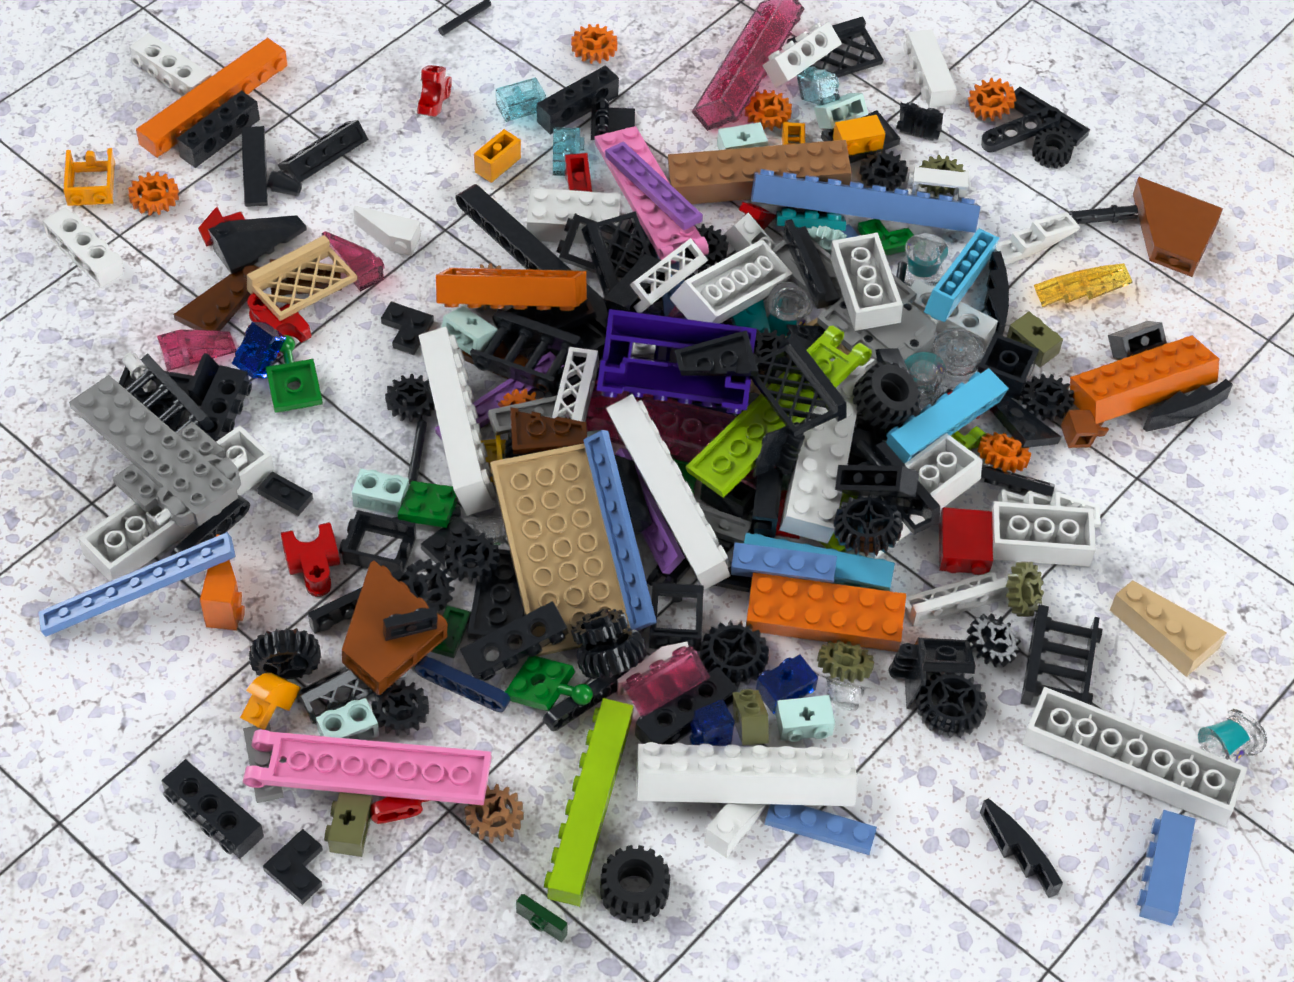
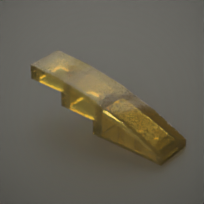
[1034,263,1133,307]

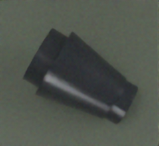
[267,170,303,196]

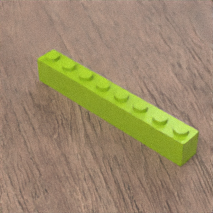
[544,698,634,907]

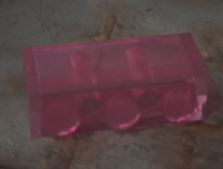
[622,646,710,718]

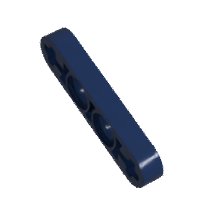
[414,656,511,713]

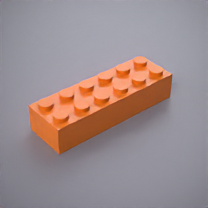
[436,268,587,311]
[1070,335,1220,424]
[746,572,906,652]

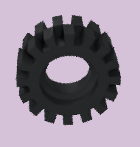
[1032,128,1074,169]

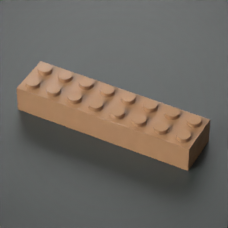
[668,140,852,204]

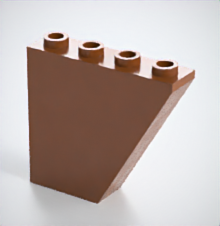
[1133,177,1223,277]
[342,560,448,695]

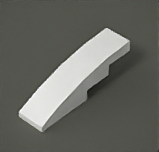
[994,212,1080,265]
[998,490,1101,527]

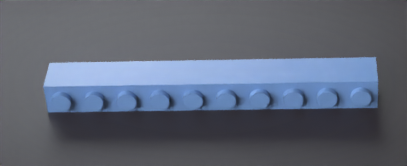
[751,169,981,233]

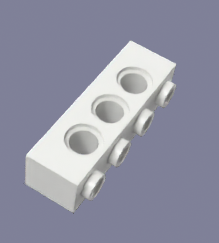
[762,22,842,88]
[129,33,211,97]
[42,207,124,288]
[910,279,998,353]

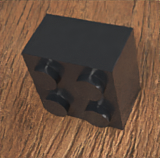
[977,333,1039,401]

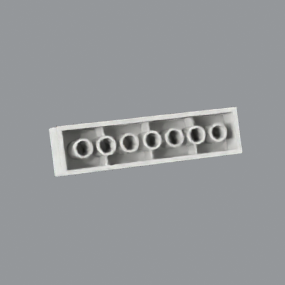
[419,327,497,516]
[779,358,866,543]
[606,394,731,590]
[78,425,274,581]
[1022,687,1247,826]
[637,742,857,806]

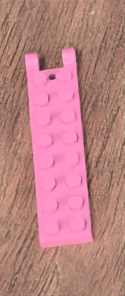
[594,126,709,264]
[243,730,492,805]

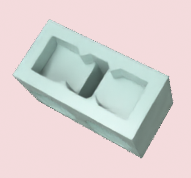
[352,469,409,516]
[316,698,379,740]

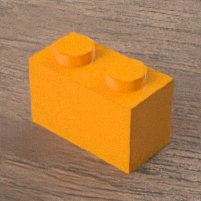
[833,115,886,155]
[474,129,521,183]

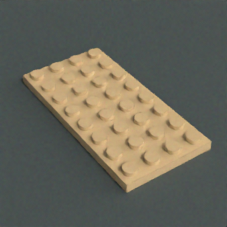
[490,444,630,656]

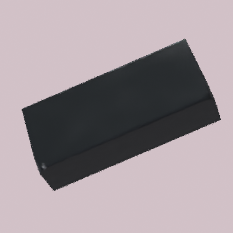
[188,353,220,406]

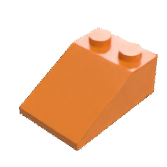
[200,535,245,631]

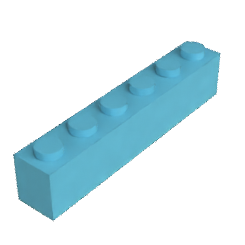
[924,228,999,322]
[886,368,1009,464]
[743,533,895,591]

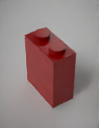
[939,507,993,575]

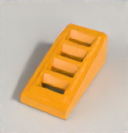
[781,122,805,145]

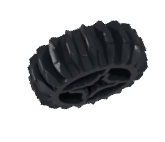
[833,494,903,557]
[699,620,769,688]
[249,628,321,680]
[576,628,647,679]
[916,672,988,738]

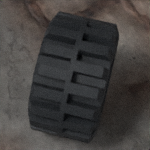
[852,361,921,429]
[600,845,670,923]

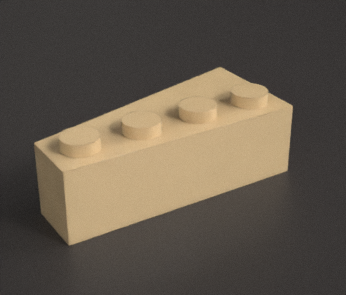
[1110,580,1227,677]

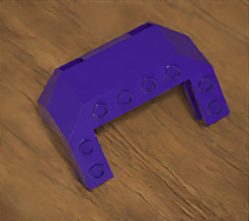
[597,309,757,414]

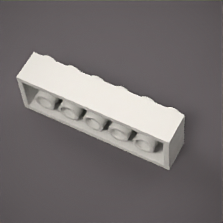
[670,239,793,324]
[862,433,982,559]

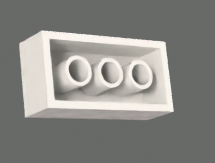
[527,188,621,245]
[831,233,903,331]
[991,501,1096,567]

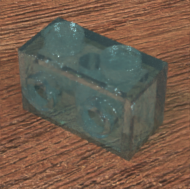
[796,66,840,106]
[495,77,546,122]
[553,127,584,176]

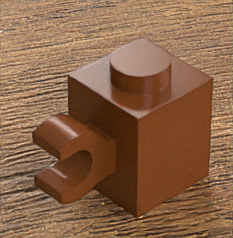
[1061,409,1109,448]

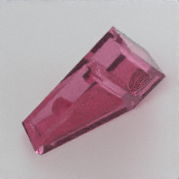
[322,231,385,292]
[157,329,237,371]

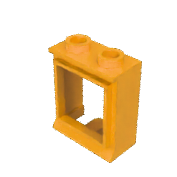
[63,148,116,206]

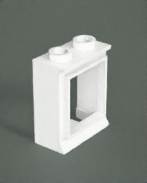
[906,164,969,201]

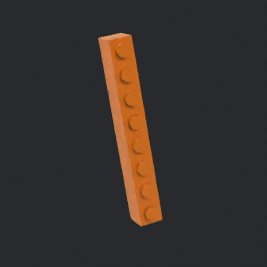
[136,37,288,158]

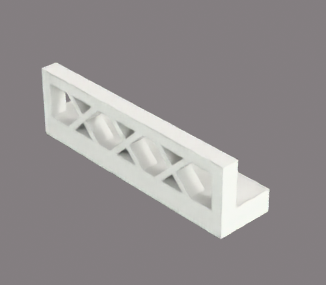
[630,238,708,313]
[552,347,599,422]
[905,571,1008,627]

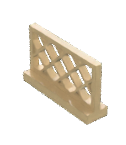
[247,235,357,321]

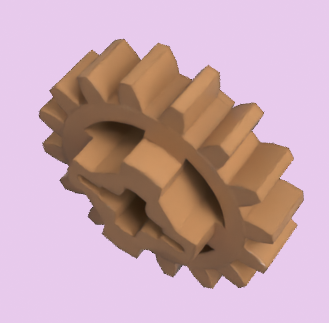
[464,784,524,843]

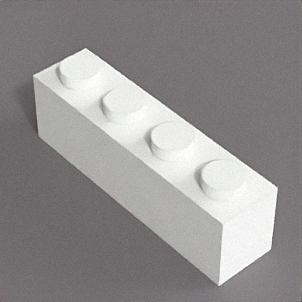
[903,29,957,108]

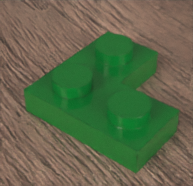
[857,219,919,256]

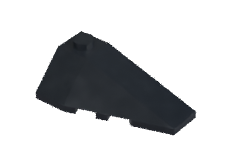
[208,215,307,274]

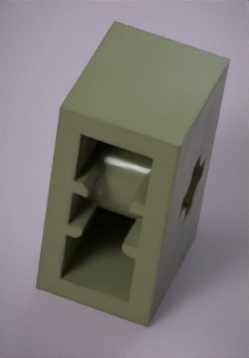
[1007,311,1063,367]
[732,689,769,746]
[324,792,373,857]

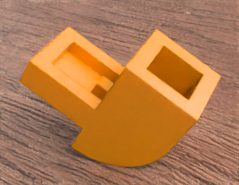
[240,673,301,730]

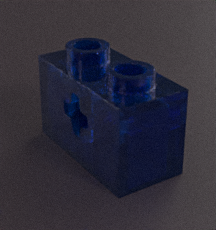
[232,322,286,378]
[756,654,818,714]
[689,699,735,746]

